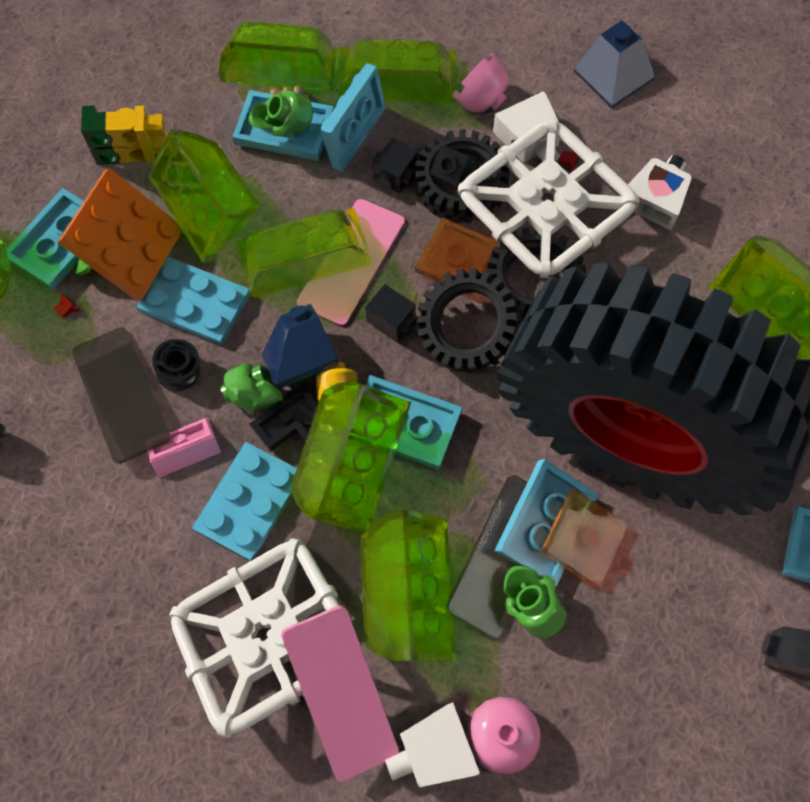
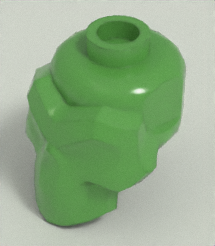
[249,90,313,138]
[221,363,283,414]
[504,566,567,639]

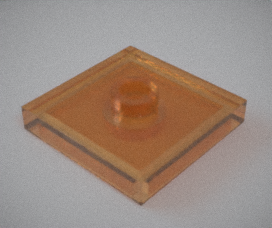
[415,218,498,296]
[541,490,628,587]

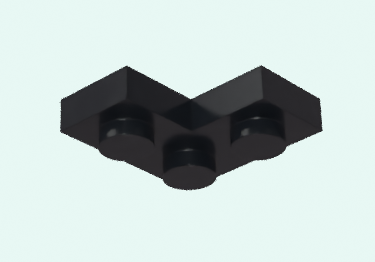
[249,385,343,456]

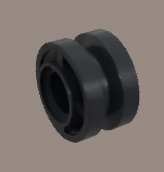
[152,339,201,391]

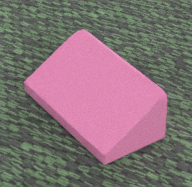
[146,418,221,478]

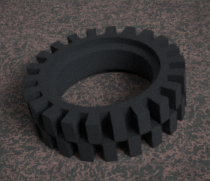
[416,129,510,223]
[487,227,586,324]
[416,268,521,373]

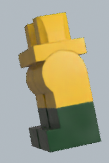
[81,105,171,165]

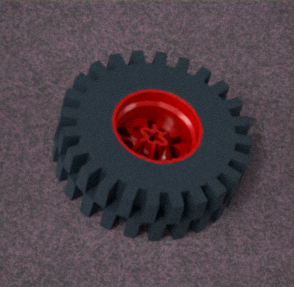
[497,263,810,515]

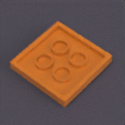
[57,167,184,301]

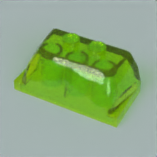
[218,21,343,92]
[339,39,456,103]
[148,129,260,262]
[237,208,372,299]
[708,236,810,359]
[291,381,412,533]
[360,509,457,662]

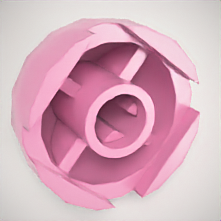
[451,52,509,113]
[467,696,541,775]

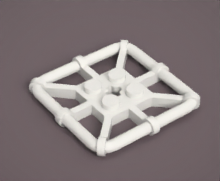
[458,118,639,279]
[169,538,340,738]

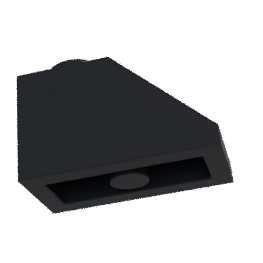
[762,626,810,681]

